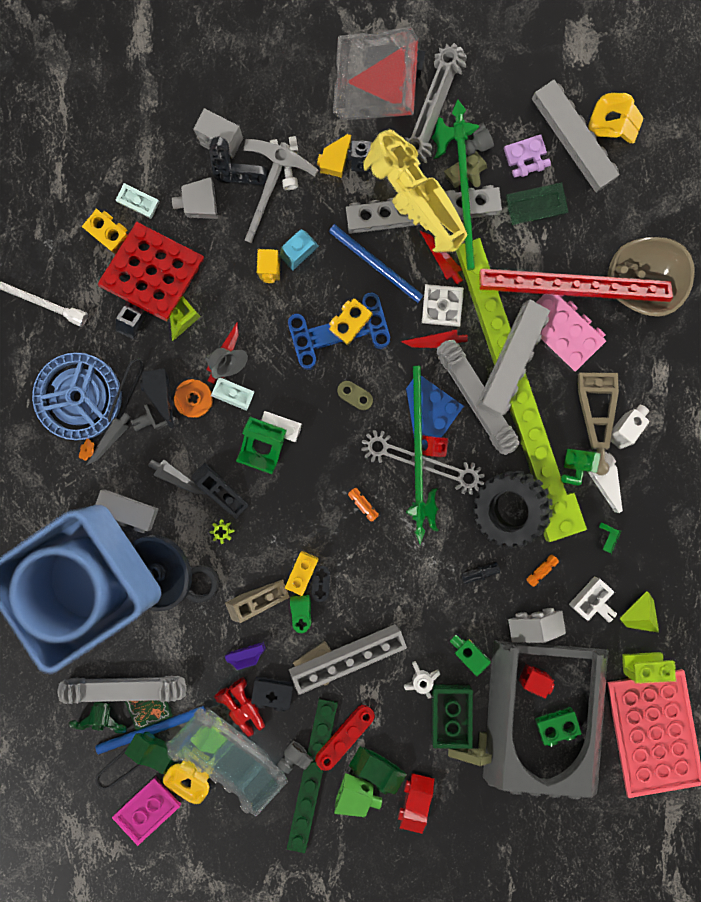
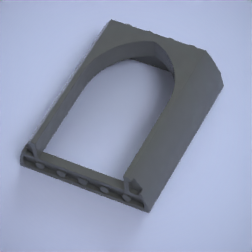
[483,640,609,799]

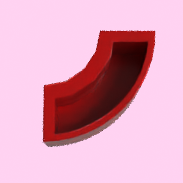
[398,773,434,834]

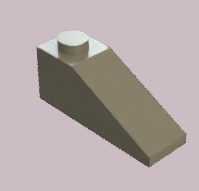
[225,580,290,623]

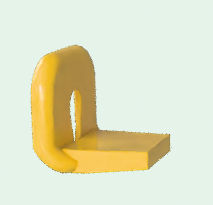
[588,93,644,143]
[163,747,216,804]

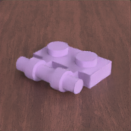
[504,134,551,178]

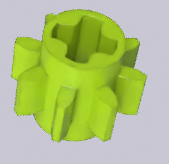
[210,519,234,544]

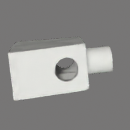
[611,405,649,449]

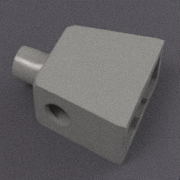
[172,178,218,219]

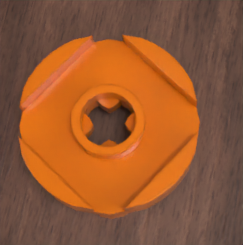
[174,379,213,418]

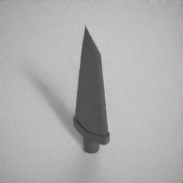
[86,413,131,465]
[148,459,206,494]

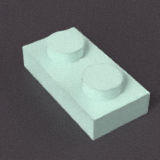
[116,183,159,219]
[211,378,254,411]

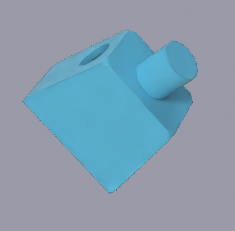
[280,229,319,271]

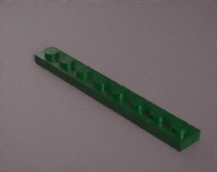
[286,698,338,853]

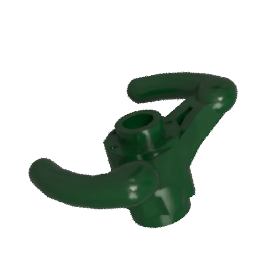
[69,702,127,734]

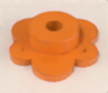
[79,439,94,461]

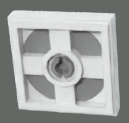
[422,284,464,327]

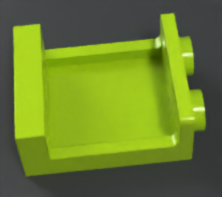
[622,652,676,683]

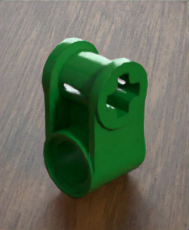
[290,595,311,633]

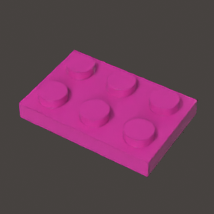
[112,776,181,846]

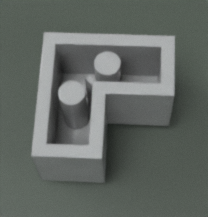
[508,608,566,643]

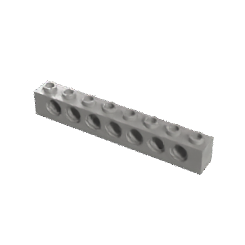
[346,185,502,234]

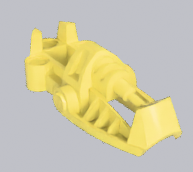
[364,130,467,252]

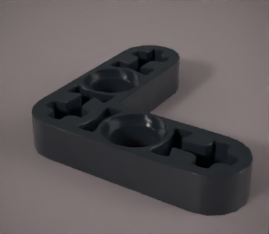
[209,137,269,185]

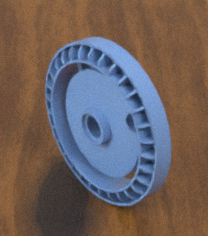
[32,353,122,440]

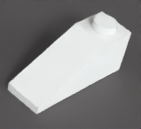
[588,452,623,513]

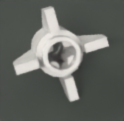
[404,661,440,699]

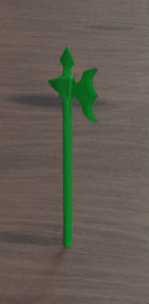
[431,100,479,271]
[406,366,439,545]

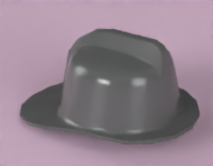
[205,348,248,379]

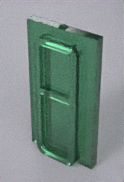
[505,182,568,225]

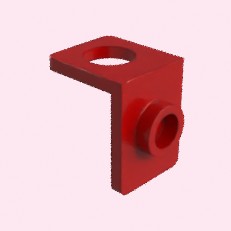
[414,435,448,457]

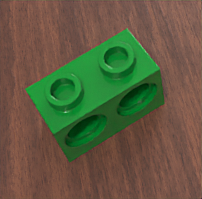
[534,707,582,746]

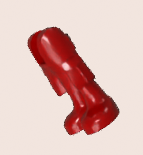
[214,677,265,737]

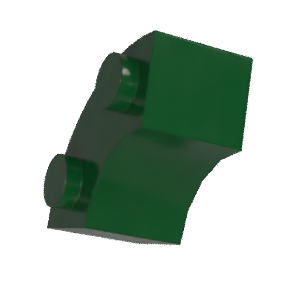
[124,732,183,774]
[349,746,407,795]

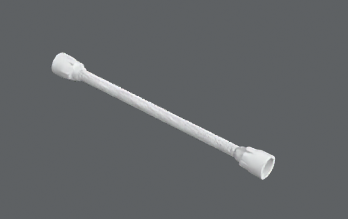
[0,281,88,327]

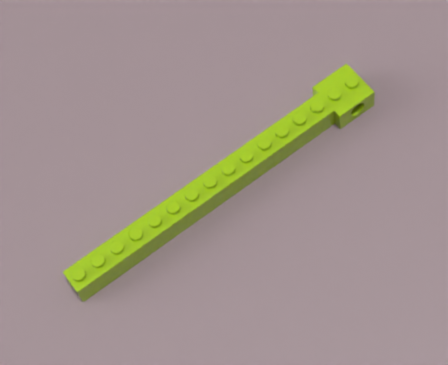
[456,238,587,542]

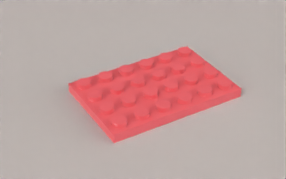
[606,669,701,798]

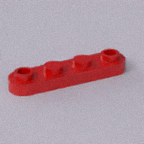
[315,705,375,771]

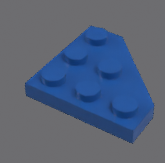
[406,376,464,450]

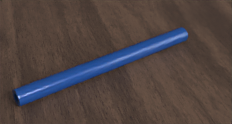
[329,224,424,303]
[95,706,207,754]

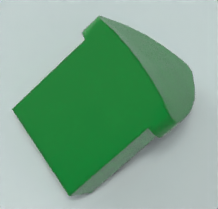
[599,522,621,554]

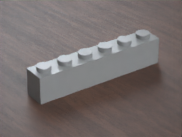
[532,80,620,192]
[476,300,550,417]
[289,624,407,695]

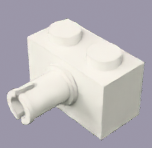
[569,576,617,622]

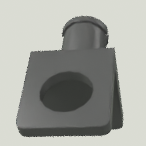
[131,404,177,431]

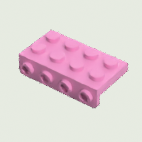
[536,294,606,371]

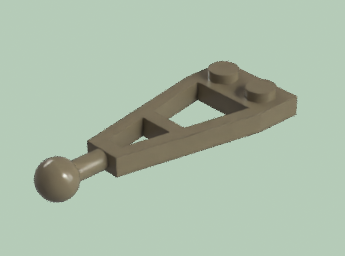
[578,373,619,476]

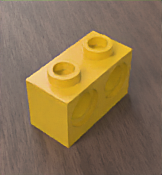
[82,209,128,255]
[257,249,280,283]
[329,299,372,345]
[285,551,319,596]

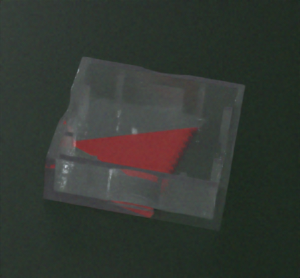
[333,28,419,121]

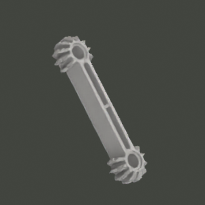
[405,43,467,167]
[437,340,519,455]
[362,430,485,495]
[58,676,187,704]

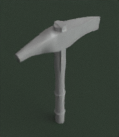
[244,139,319,243]

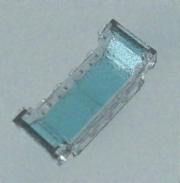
[166,708,288,817]

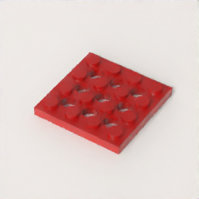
[98,222,204,322]

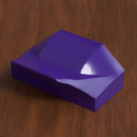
[225,642,266,670]

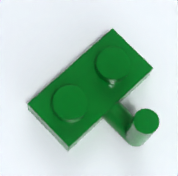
[561,449,600,485]

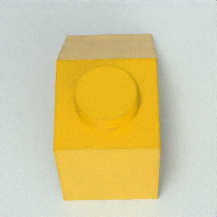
[317,134,351,178]

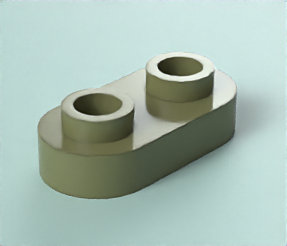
[338,381,373,410]

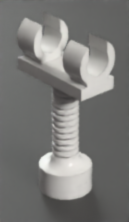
[270,136,299,190]

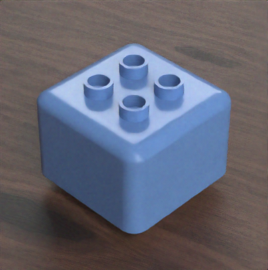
[0,505,161,672]

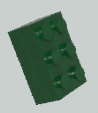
[431,684,473,749]

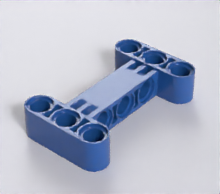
[288,293,390,370]

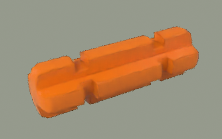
[348,488,379,522]
[526,555,559,587]

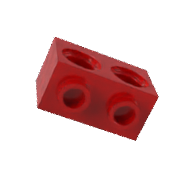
[518,663,554,698]

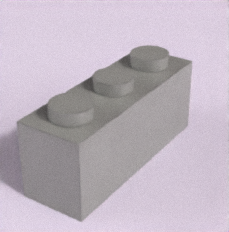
[95,490,158,533]

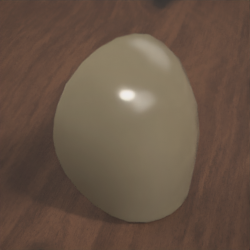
[608,237,694,316]

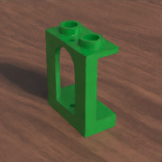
[236,417,287,474]

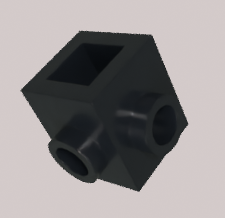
[348,140,371,172]

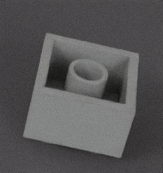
[194,108,243,158]

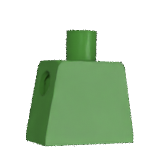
[334,773,382,817]

